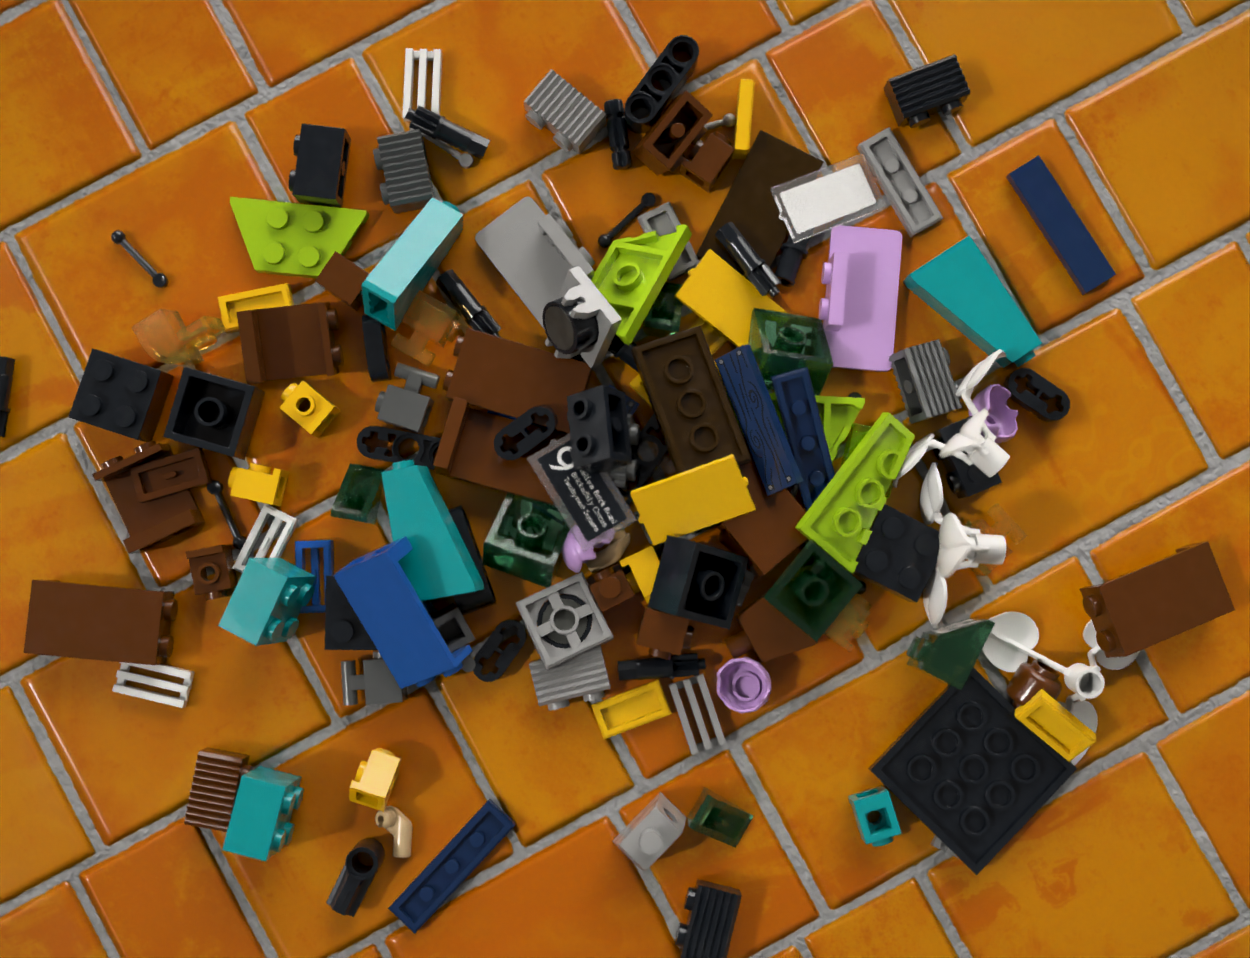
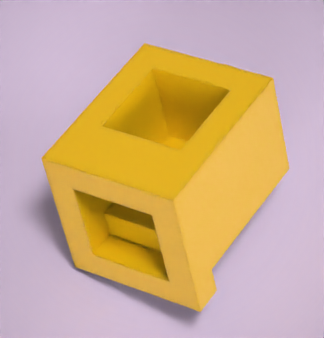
[280,380,341,438]
[228,463,289,507]
[619,546,660,604]
[349,748,400,812]

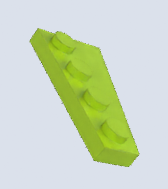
[795,412,915,574]

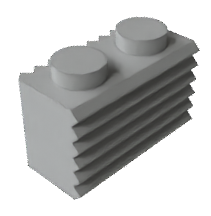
[523,69,606,154]
[529,645,611,711]

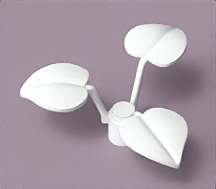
[891,349,1010,488]
[920,462,1006,629]
[978,611,1140,766]

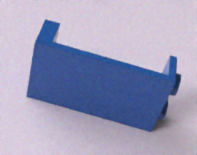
[333,536,473,689]

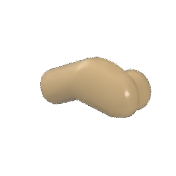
[586,524,630,574]
[375,806,413,858]

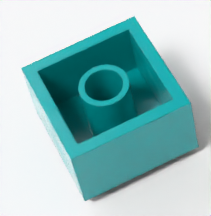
[218,558,317,646]
[222,766,304,861]

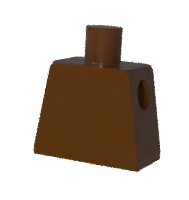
[724,581,818,662]

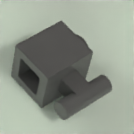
[375,362,440,435]
[430,603,476,672]
[341,651,408,705]

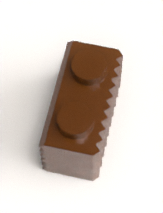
[184,747,253,832]

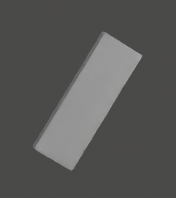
[857,127,943,238]

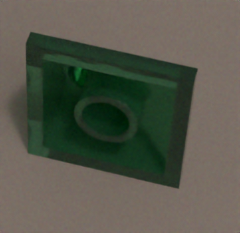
[763,540,863,642]

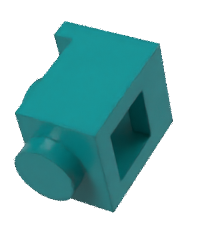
[848,785,902,847]

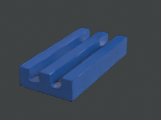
[295,540,334,613]

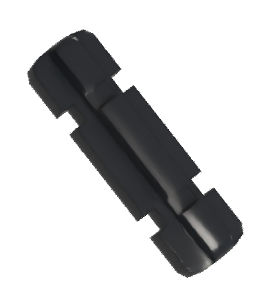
[604,99,632,170]

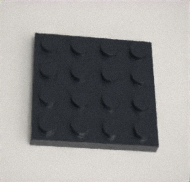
[868,665,1077,875]

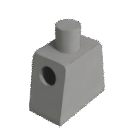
[612,791,686,871]

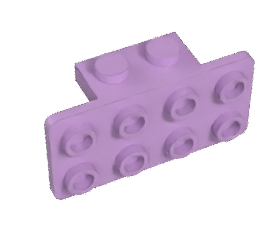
[819,225,902,372]

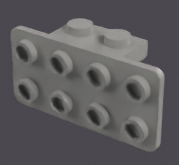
[475,197,595,330]

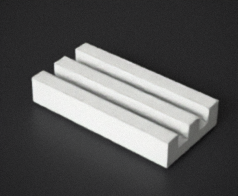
[403,48,442,121]
[232,504,299,573]
[112,662,195,708]

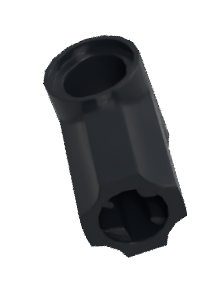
[326,838,385,917]

